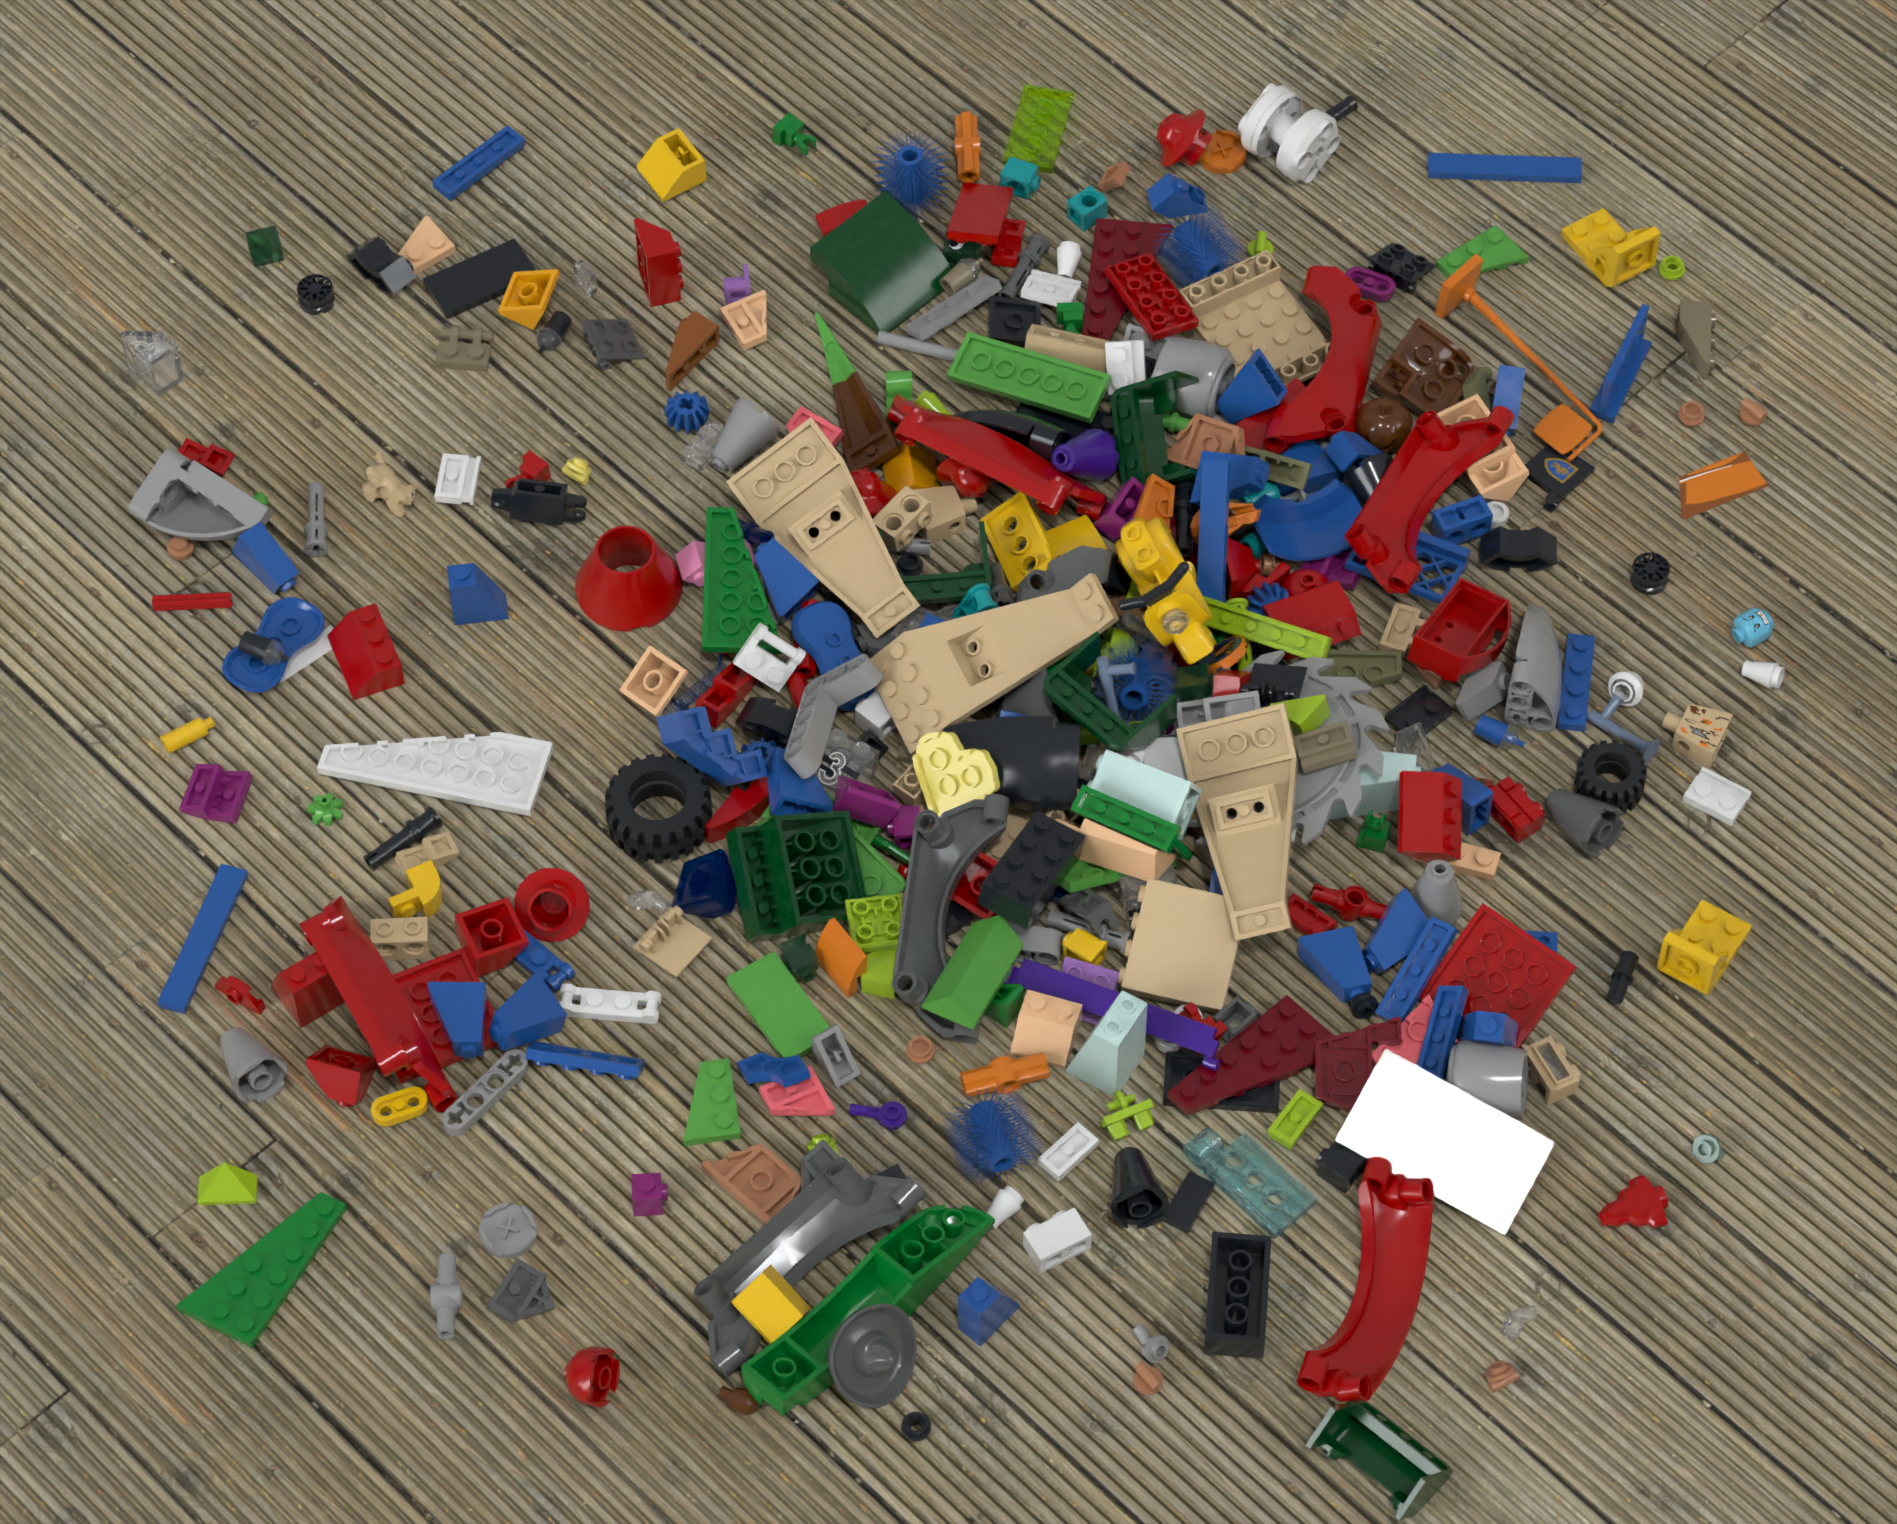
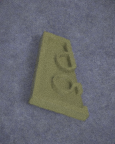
[1319,650,1402,687]

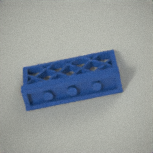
[1590,304,1652,424]
[1345,531,1470,604]

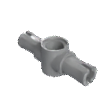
[430,1253,462,1339]

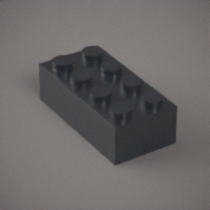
[978,810,1086,930]
[1204,1232,1272,1359]

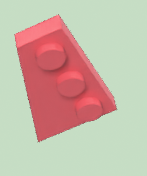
[1372,994,1458,1068]

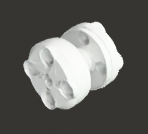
[1238,83,1341,184]

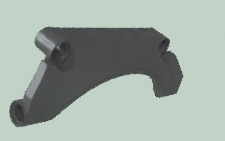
[997,545,1112,728]
[892,794,1010,1043]
[693,1157,926,1378]

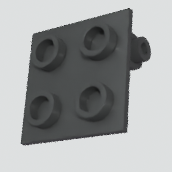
[581,319,645,370]

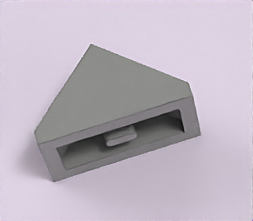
[812,1024,861,1088]

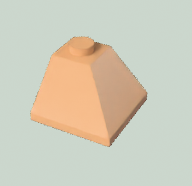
[619,645,689,717]

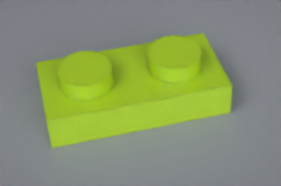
[1267,1089,1324,1150]

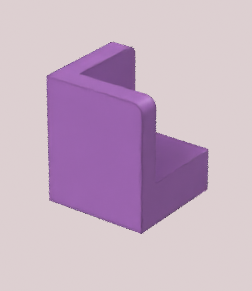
[723,264,751,305]

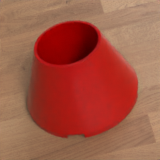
[575,525,683,632]

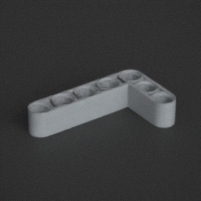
[784,654,883,779]

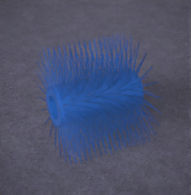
[872,128,951,222]
[1153,205,1247,289]
[1093,634,1178,721]
[943,1085,1044,1186]

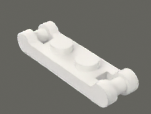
[559,984,662,1024]

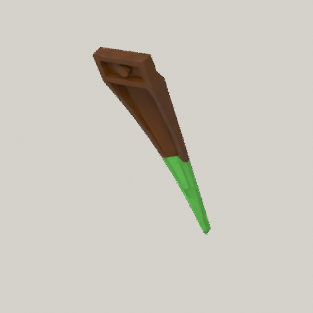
[815,312,902,471]

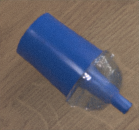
[1473,714,1525,750]

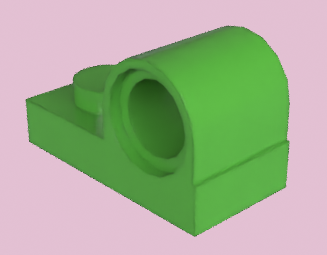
[886,370,913,426]

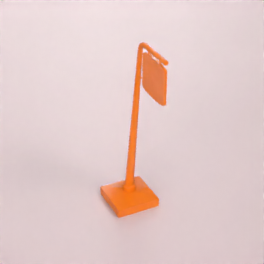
[1435,254,1603,462]

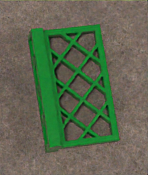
[1070,785,1193,862]

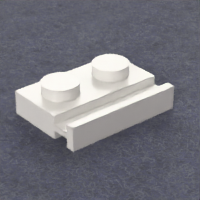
[1021,269,1082,308]
[1105,339,1147,395]
[434,453,482,505]
[1682,767,1752,826]

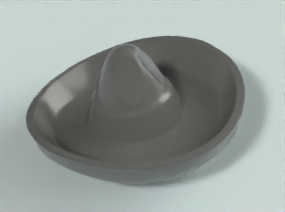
[828,1304,917,1408]

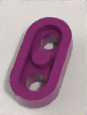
[1345,267,1395,302]

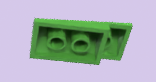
[922,915,1024,1030]

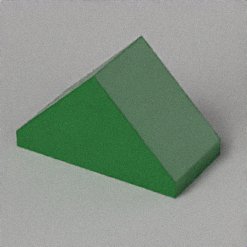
[984,984,1024,1028]

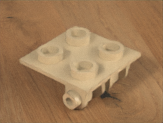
[633,906,712,978]

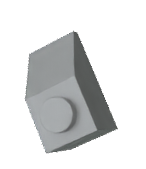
[1455,661,1511,721]

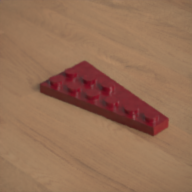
[1082,218,1173,341]
[1167,995,1334,1116]

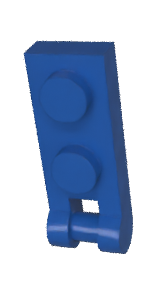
[513,929,575,993]

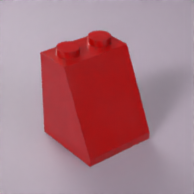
[271,952,345,1028]

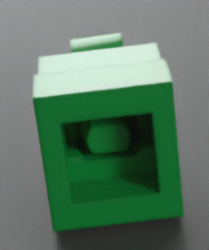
[772,112,816,155]
[1057,302,1083,334]
[1356,810,1391,854]

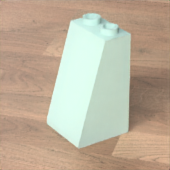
[1087,749,1203,841]
[1329,751,1421,820]
[1066,990,1147,1097]

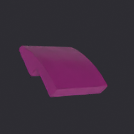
[1301,548,1367,591]
[179,764,253,823]

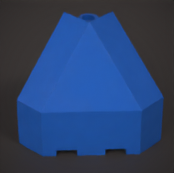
[656,706,768,787]

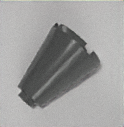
[1546,788,1624,857]

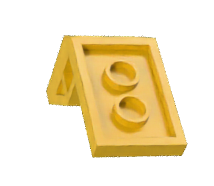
[1561,208,1661,287]
[1657,900,1752,995]

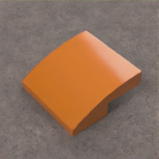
[814,917,867,998]

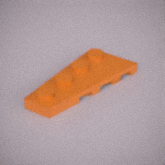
[1117,473,1175,566]

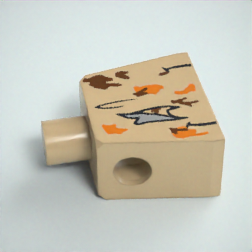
[1662,704,1733,769]

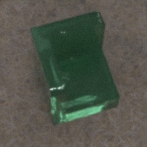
[245,225,284,267]

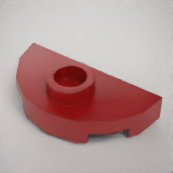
[1288,893,1338,935]
[215,976,266,1015]

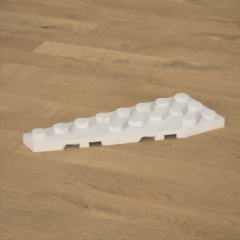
[317,732,554,816]

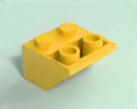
[636,128,707,202]

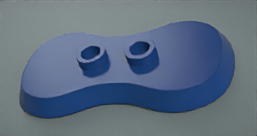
[222,597,325,693]
[791,601,876,711]

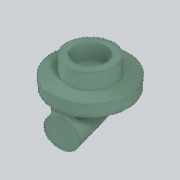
[1692,1134,1725,1163]

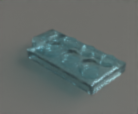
[1183,1127,1317,1239]

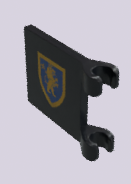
[1519,444,1595,512]

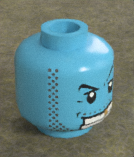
[1731,607,1774,648]

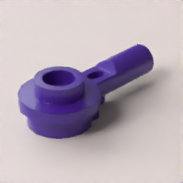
[849,1102,907,1130]

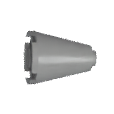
[711,398,780,473]
[1409,860,1463,926]
[220,1027,288,1103]

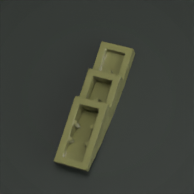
[1245,445,1312,490]

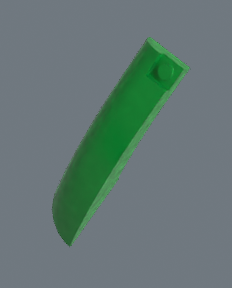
[741,1204,995,1416]

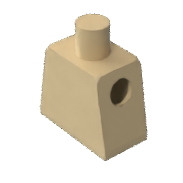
[914,485,978,544]

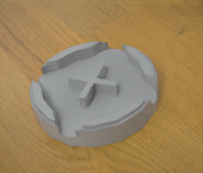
[478,1202,538,1259]

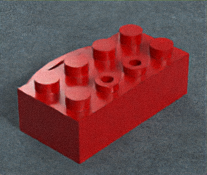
[1407,578,1511,683]

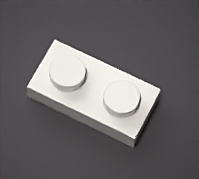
[1038,1122,1099,1182]

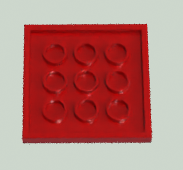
[1419,903,1577,1049]
[393,947,499,1084]

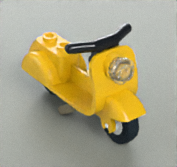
[1115,517,1216,668]

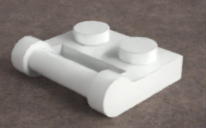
[733,623,806,692]

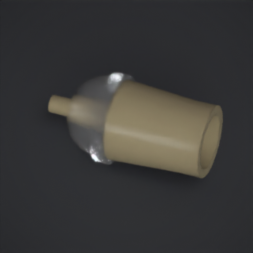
[940,257,983,295]

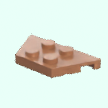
[1166,413,1245,470]
[701,1143,801,1224]

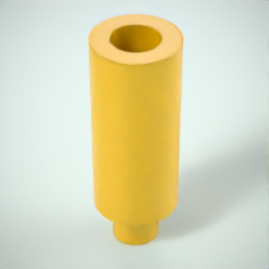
[160,716,215,754]

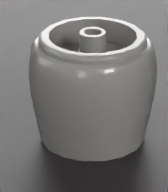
[1152,336,1236,418]
[1447,1040,1528,1121]

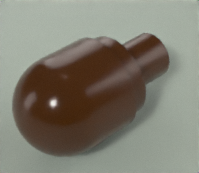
[718,1386,759,1415]

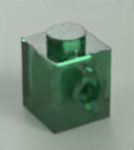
[1176,663,1216,702]

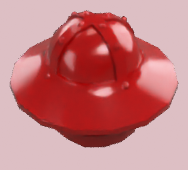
[1157,109,1212,167]
[936,457,997,498]
[839,467,897,519]
[514,868,590,942]

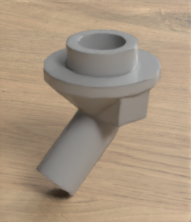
[1133,1324,1169,1364]

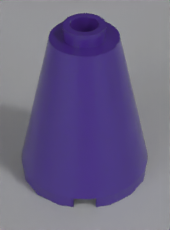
[1052,429,1119,482]

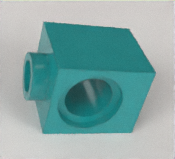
[1000,156,1041,200]
[1067,185,1108,232]

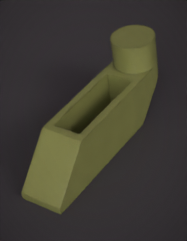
[1462,367,1493,412]

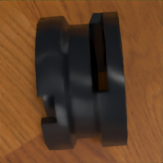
[297,274,335,315]
[1630,552,1670,595]

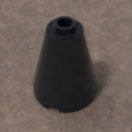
[1343,453,1393,505]
[1110,1147,1169,1229]

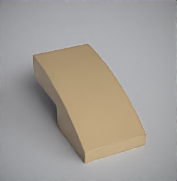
[395,831,460,880]

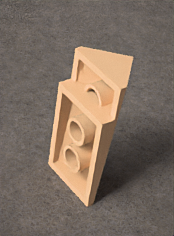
[1437,394,1529,502]
[1056,818,1177,881]

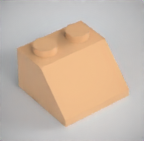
[1010,990,1082,1069]

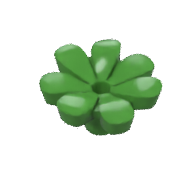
[307,793,344,826]

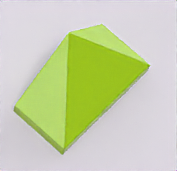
[197,1162,258,1205]

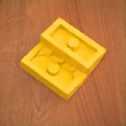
[1046,515,1108,556]

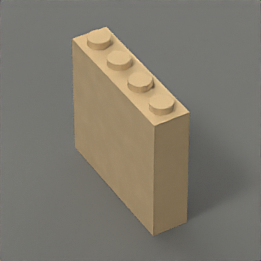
[1117,878,1240,1014]

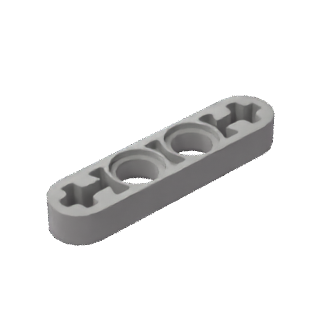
[442,1049,529,1136]

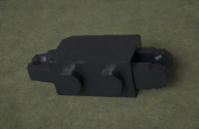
[491,478,587,525]

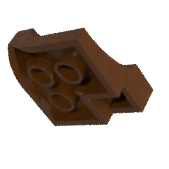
[1369,317,1474,415]

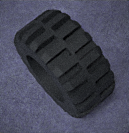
[605,754,712,863]

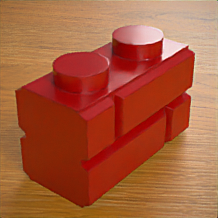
[1489,776,1545,844]

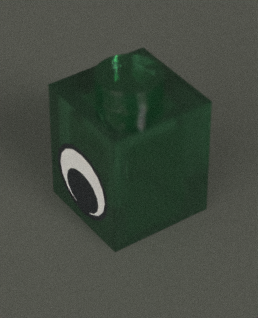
[943,231,981,270]

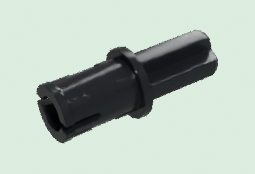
[1607,950,1639,1004]

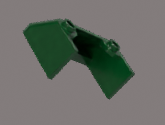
[1111,371,1199,486]
[878,521,991,604]
[1044,631,1177,751]
[1305,1401,1453,1521]

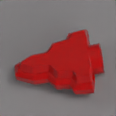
[1597,1174,1669,1229]

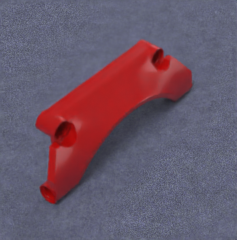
[1263,265,1382,453]
[887,394,1108,521]
[1344,406,1514,594]
[299,896,458,1113]

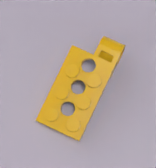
[980,492,1058,592]

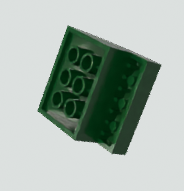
[810,191,952,334]
[726,811,867,942]

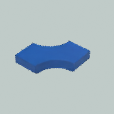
[737,1052,811,1088]

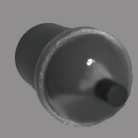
[537,311,572,353]
[238,631,290,666]

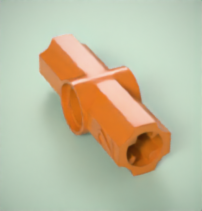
[954,111,981,183]
[960,1052,1050,1098]

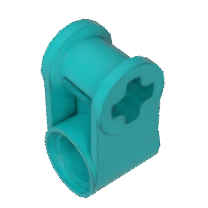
[952,583,999,619]

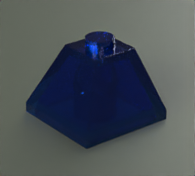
[671,849,737,919]

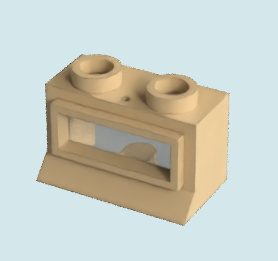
[1521,1035,1581,1106]

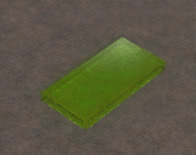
[1003,84,1074,174]

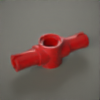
[1309,883,1388,922]

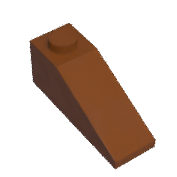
[665,311,720,391]

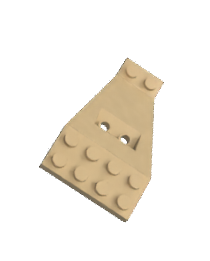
[726,417,920,638]
[870,573,1119,755]
[1176,703,1298,941]

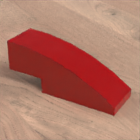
[695,662,758,728]
[705,776,770,844]

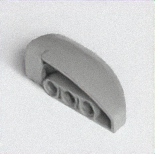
[128,448,274,541]
[1504,604,1562,732]

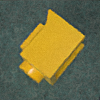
[1062,928,1107,966]

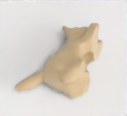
[362,451,417,517]

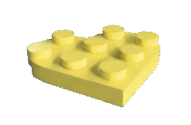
[912,731,1000,817]

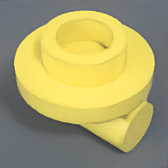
[562,457,592,485]

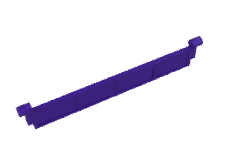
[1004,958,1220,1071]

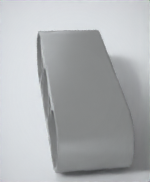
[1008,923,1063,965]

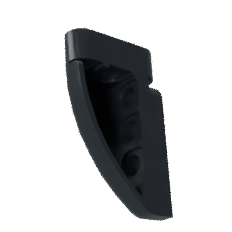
[953,410,1073,464]
[943,716,1081,814]

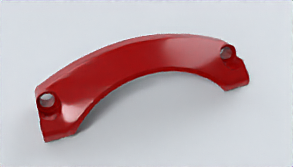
[1296,1156,1435,1402]

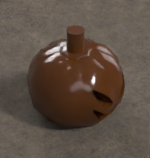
[1355,397,1413,454]

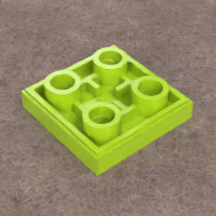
[845,893,903,953]

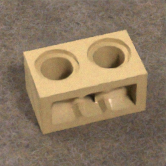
[873,486,933,552]
[370,917,431,961]

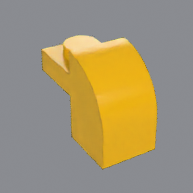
[388,860,443,918]

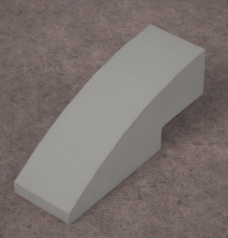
[1177,691,1261,728]

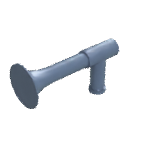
[1096,656,1136,725]
[1586,694,1660,764]

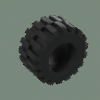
[1574,740,1647,815]

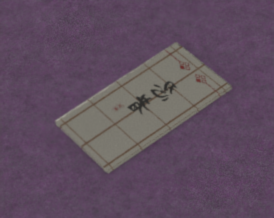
[1335,1049,1555,1235]

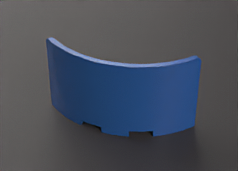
[1253,478,1363,561]

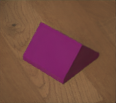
[833,775,901,829]

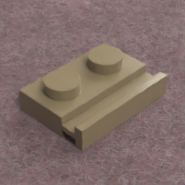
[1293,720,1358,774]

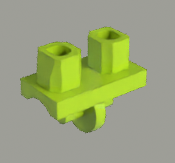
[1098,1090,1154,1142]

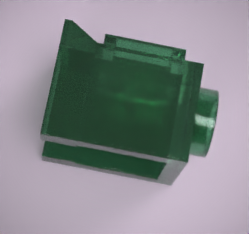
[780,933,818,983]

